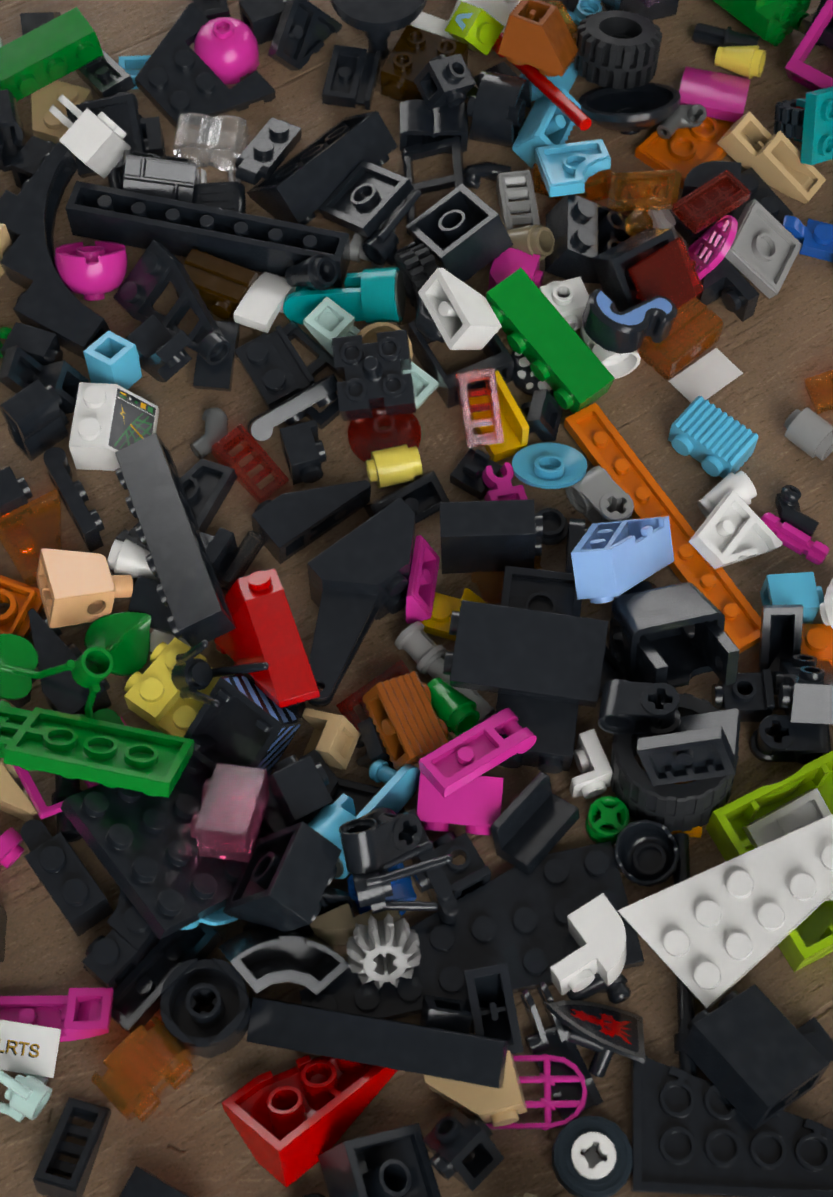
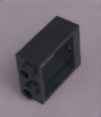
[408,320,514,409]

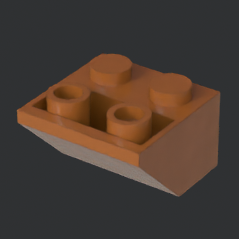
[498,0,578,77]

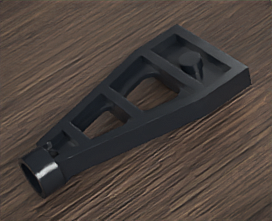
[113,240,231,365]

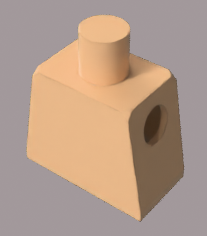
[36,548,133,628]

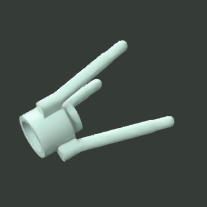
[0,1070,52,1122]

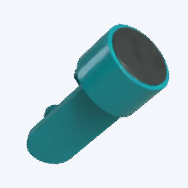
[283,267,405,324]

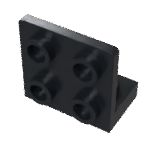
[636,708,741,786]

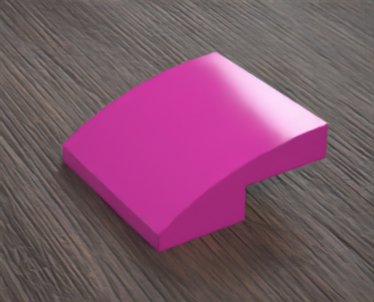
[679,66,750,122]

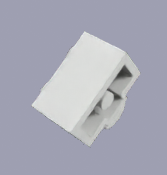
[49,94,132,179]

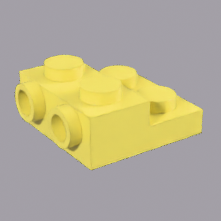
[124,637,222,737]

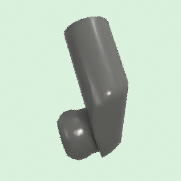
[657,104,707,139]
[190,408,228,459]

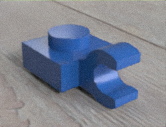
[782,216,833,262]

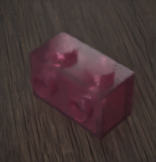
[190,763,269,862]

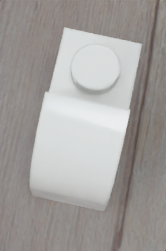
[550,893,626,995]

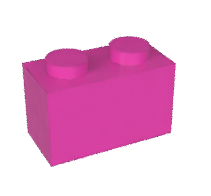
[417,771,504,835]

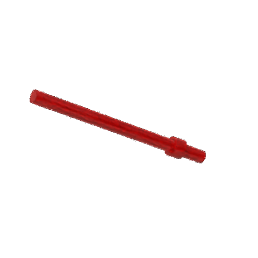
[492,33,592,131]

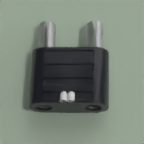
[192,167,246,214]

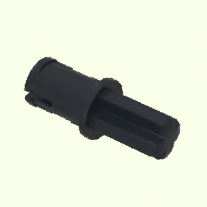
[692,23,759,48]

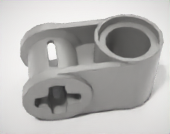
[565,466,634,523]

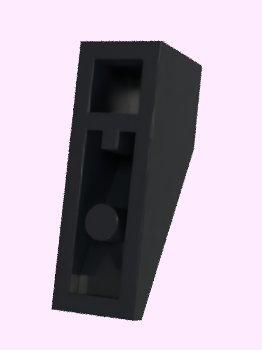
[251,480,371,564]

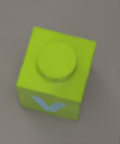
[444,1,504,56]

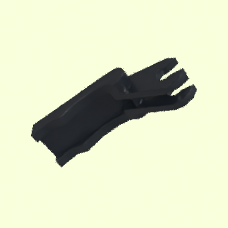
[520,981,603,1120]

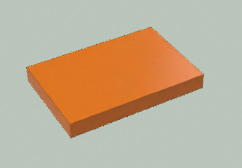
[634,117,734,189]

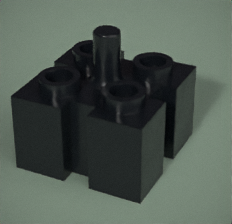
[332,329,417,421]

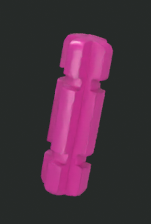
[761,512,830,565]

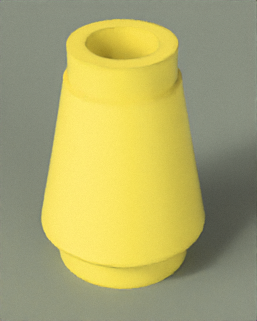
[715,45,766,79]

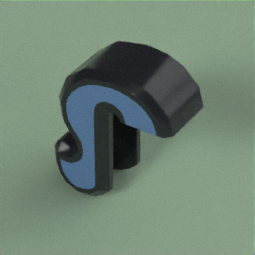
[582,289,677,354]

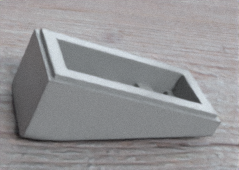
[496,170,540,231]

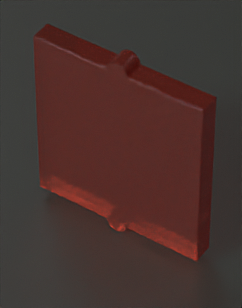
[628,237,704,308]

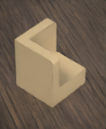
[302,708,361,770]

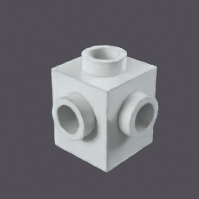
[539,277,589,331]

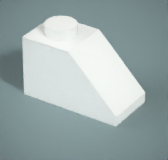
[418,268,502,350]

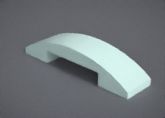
[303,297,439,410]

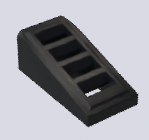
[33,1097,111,1197]

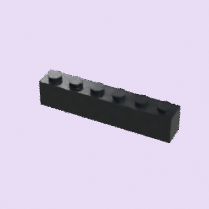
[115,432,236,647]

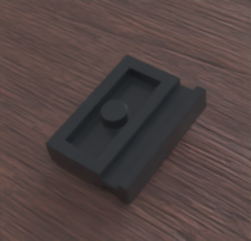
[322,45,382,110]
[234,325,315,409]

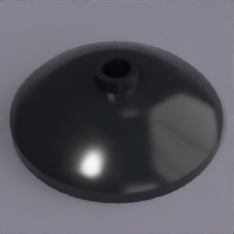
[578,82,681,135]

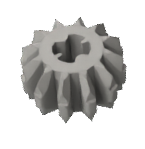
[346,912,421,990]

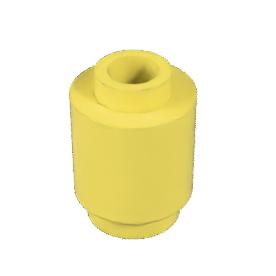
[365,444,423,488]

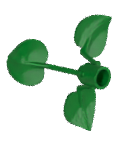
[0,612,151,725]

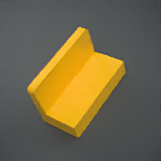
[463,370,529,462]

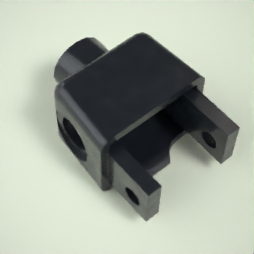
[609,581,740,700]

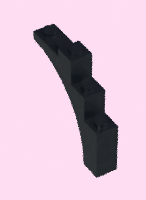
[0,142,110,359]

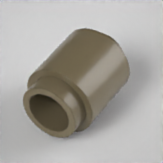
[507,224,555,260]

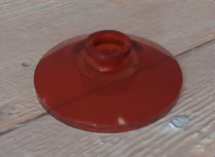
[348,407,421,462]

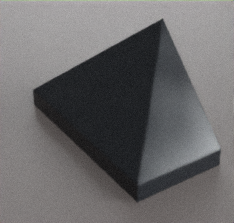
[758,604,804,675]

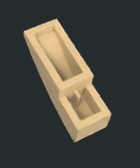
[717,111,826,204]

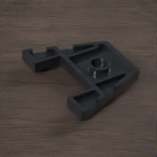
[135,2,276,131]

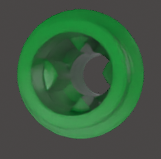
[427,677,480,736]

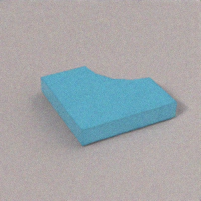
[535,139,611,197]

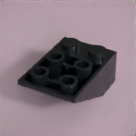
[545,194,645,284]

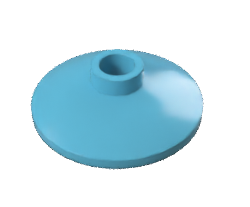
[512,442,587,489]

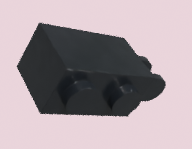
[21,819,114,937]

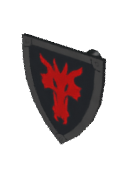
[546,1000,645,1077]

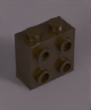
[381,25,468,101]

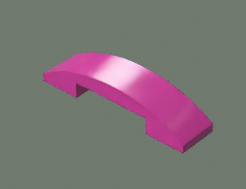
[0,988,114,1042]

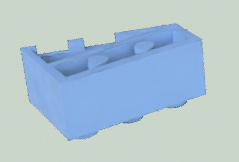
[571,516,674,604]

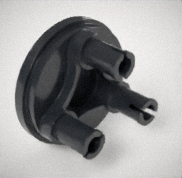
[330,0,427,60]

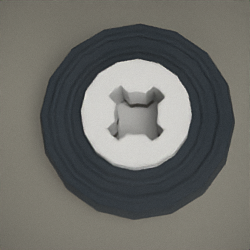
[552,1116,633,1197]

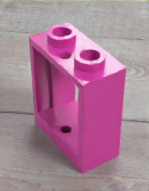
[785,0,833,91]

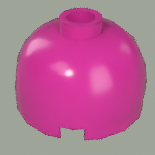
[194,17,259,85]
[55,241,128,301]

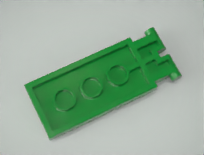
[0,700,194,798]

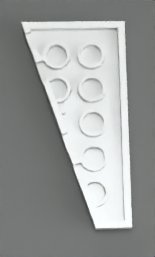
[617,814,833,1010]

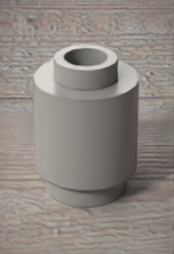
[783,407,833,461]

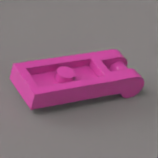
[419,708,537,798]

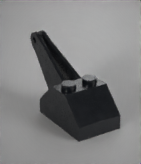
[307,497,415,707]

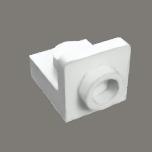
[569,729,613,799]

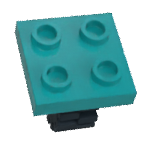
[774,86,833,165]

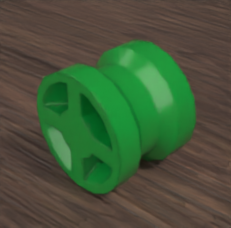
[585,796,630,845]

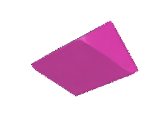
[406,535,440,624]

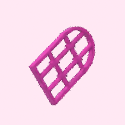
[485,1054,588,1131]

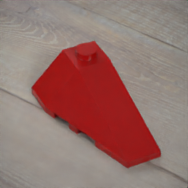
[213,568,320,708]
[222,1055,398,1188]

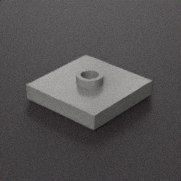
[725,199,802,299]

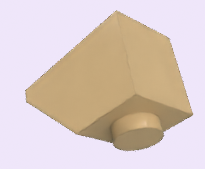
[424,1050,528,1127]

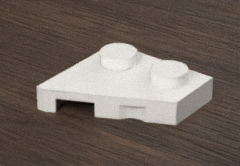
[688,490,783,569]

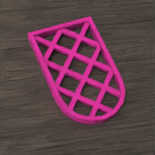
[684,215,738,287]

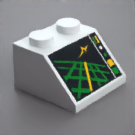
[69,382,159,471]

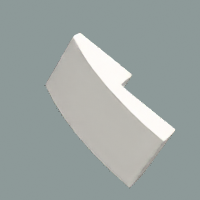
[233,271,296,333]

